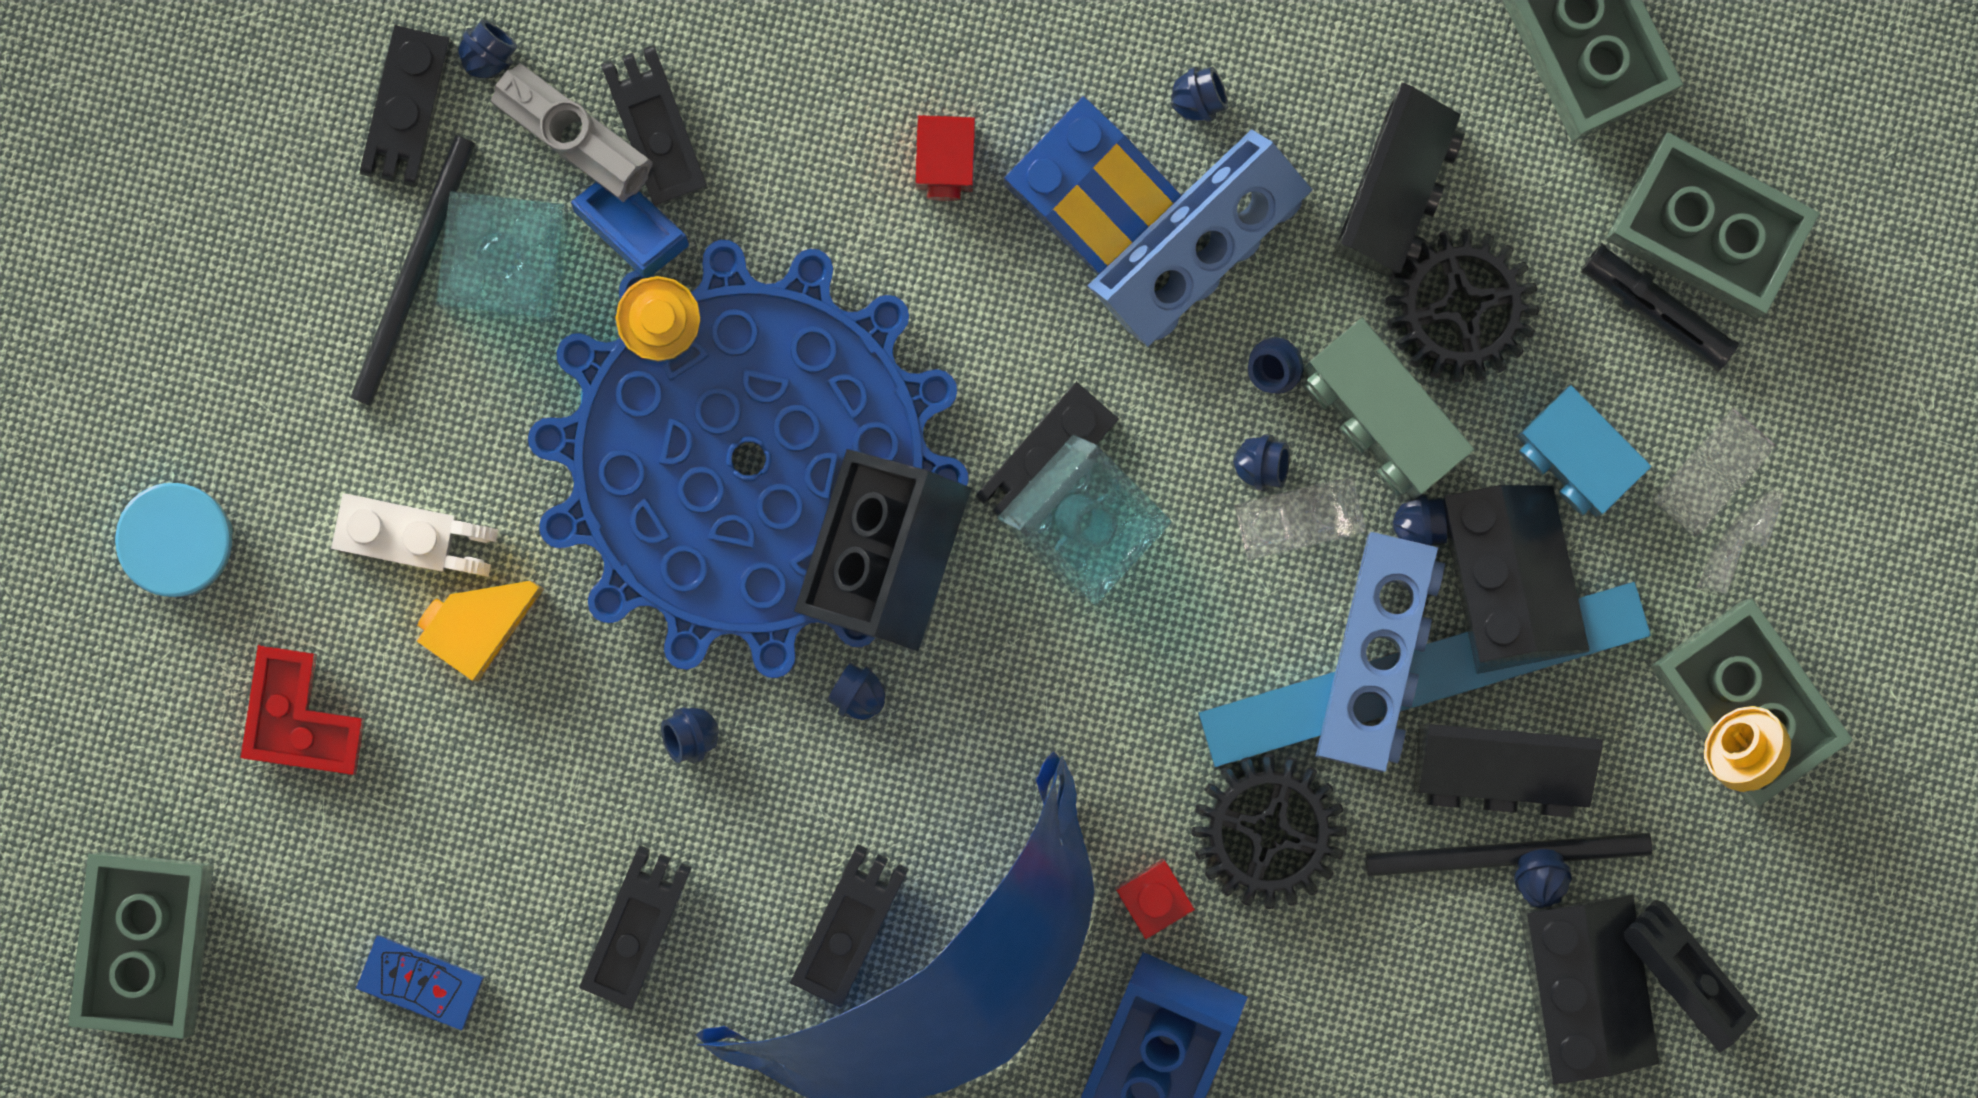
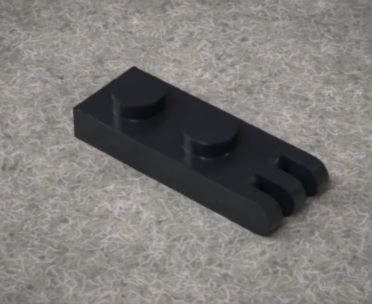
[360,25,452,187]
[601,44,708,207]
[975,381,1119,534]
[790,844,909,1008]
[579,845,692,1010]
[1624,900,1759,1053]

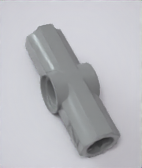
[490,63,653,202]

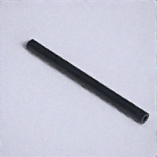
[350,135,476,406]
[1366,833,1652,876]

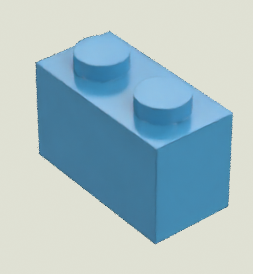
[1516,385,1652,517]

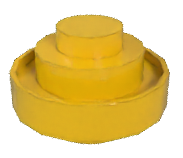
[615,276,701,362]
[1704,706,1791,792]

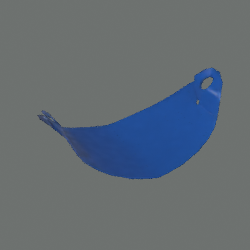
[696,752,1094,1098]

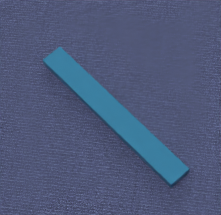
[1198,581,1651,767]

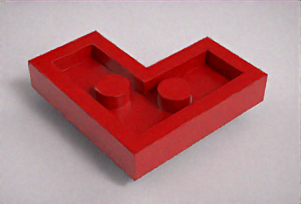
[240,645,365,775]

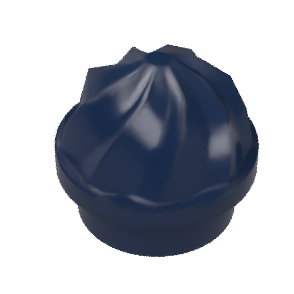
[458,19,517,78]
[1171,66,1228,122]
[1248,337,1304,394]
[1233,434,1290,492]
[1393,494,1447,546]
[827,662,885,720]
[661,707,719,764]
[1514,849,1572,908]

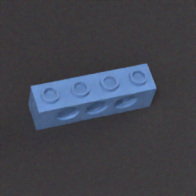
[1087,129,1313,347]
[1315,532,1445,773]

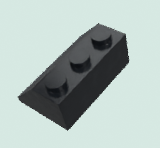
[1332,83,1465,277]
[794,449,972,651]
[1443,485,1589,674]
[1413,724,1603,818]
[1520,894,1659,1085]

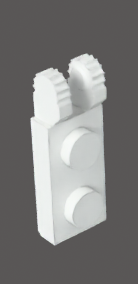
[331,493,498,577]

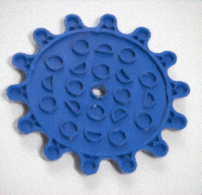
[528,240,969,678]

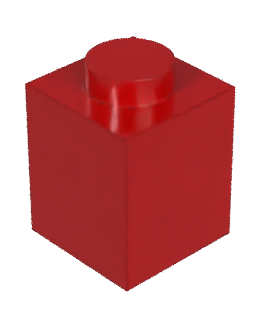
[915,115,975,201]
[1114,859,1195,939]

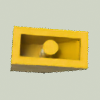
[417,581,544,682]

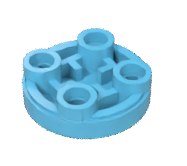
[115,483,233,597]

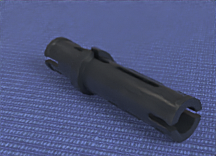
[1580,243,1739,373]

